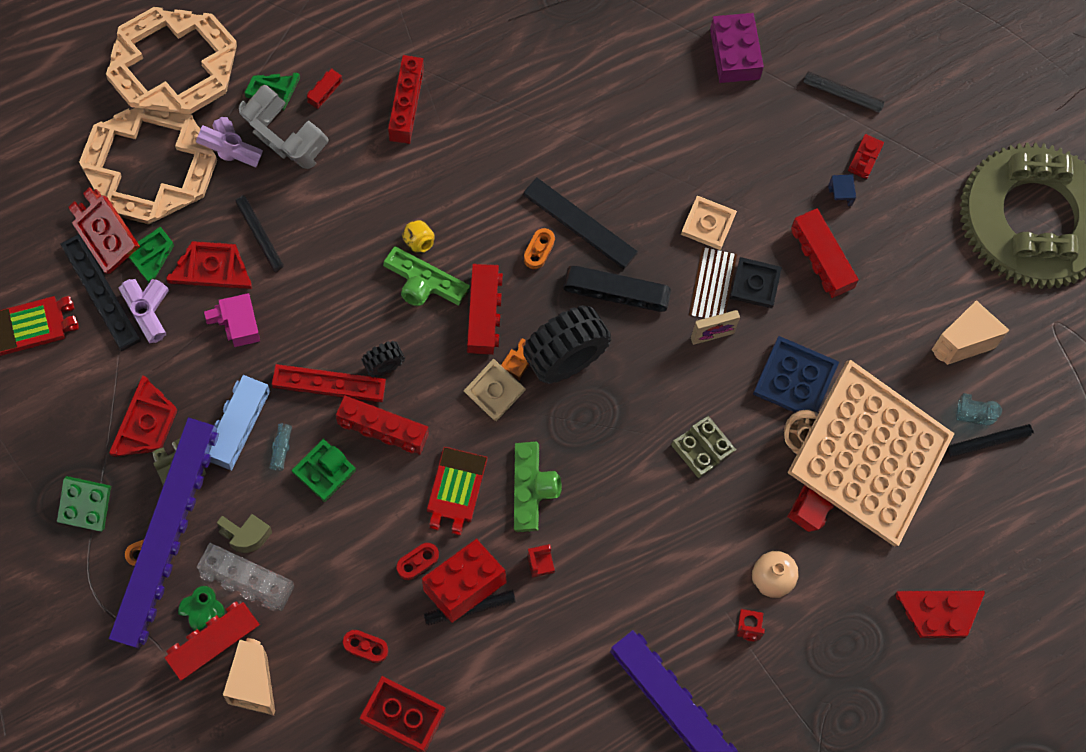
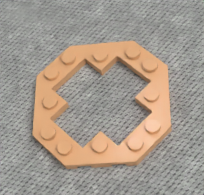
[106,7,237,114]
[79,108,217,224]

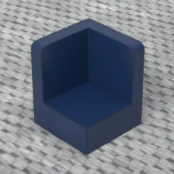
[828,174,856,206]

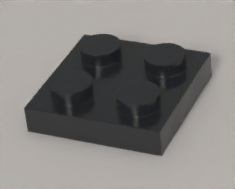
[730,257,782,309]

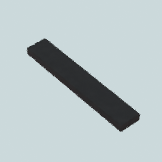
[523,177,638,269]
[60,234,141,351]

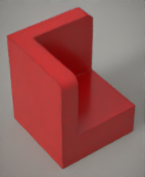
[527,544,555,578]

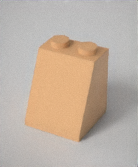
[932,300,1009,365]
[223,638,275,715]

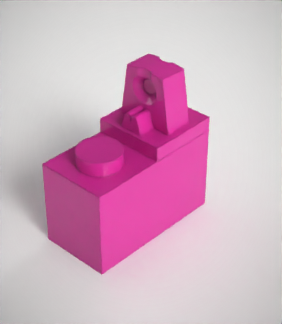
[204,293,260,347]

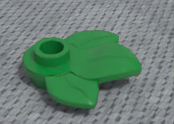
[178,586,225,631]

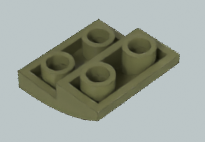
[671,416,736,478]

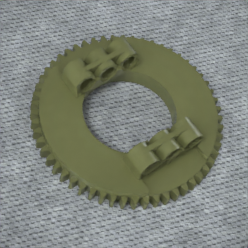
[959,143,1086,289]

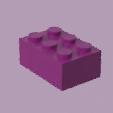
[710,13,764,83]

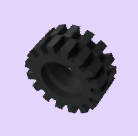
[361,341,405,377]

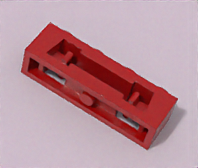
[388,55,424,144]

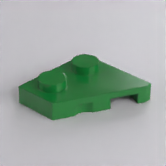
[245,73,300,111]
[128,227,174,283]

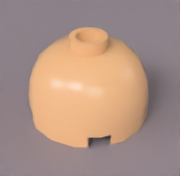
[784,410,818,454]
[752,551,798,598]

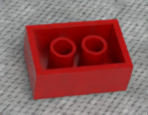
[422,539,506,623]
[360,676,446,752]

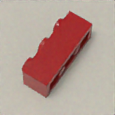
[307,68,342,109]

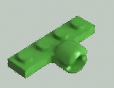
[383,246,470,306]
[514,442,562,532]

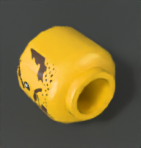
[403,220,435,252]

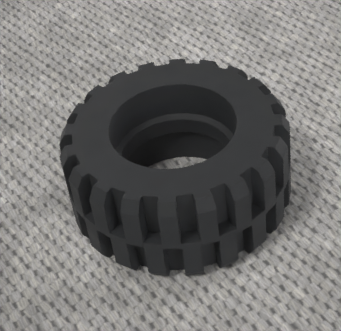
[523,305,611,384]

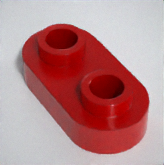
[397,543,439,580]
[343,630,388,663]

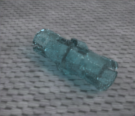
[269,423,292,471]

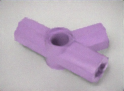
[196,117,263,167]
[118,279,169,344]

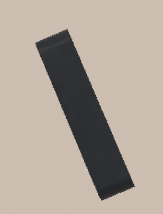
[563,266,671,312]

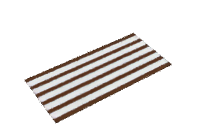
[689,247,737,318]

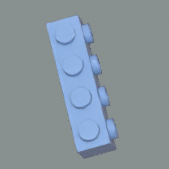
[209,375,270,471]

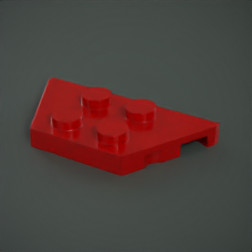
[167,241,252,289]
[109,375,178,457]
[895,591,985,638]

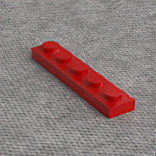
[272,364,386,403]

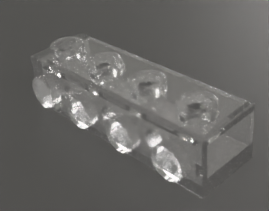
[197,543,294,611]

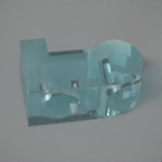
[957,393,1002,425]

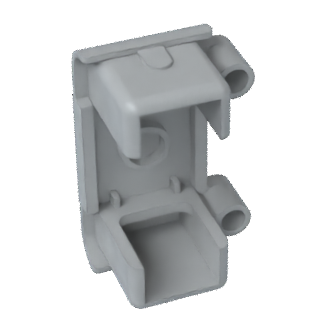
[239,85,329,169]

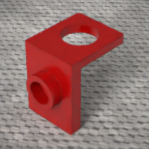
[737,609,765,641]

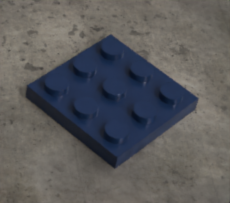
[753,336,839,413]

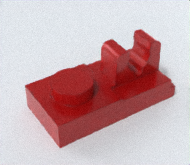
[848,134,884,179]

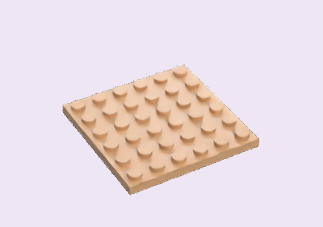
[788,360,954,547]

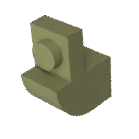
[217,514,272,553]

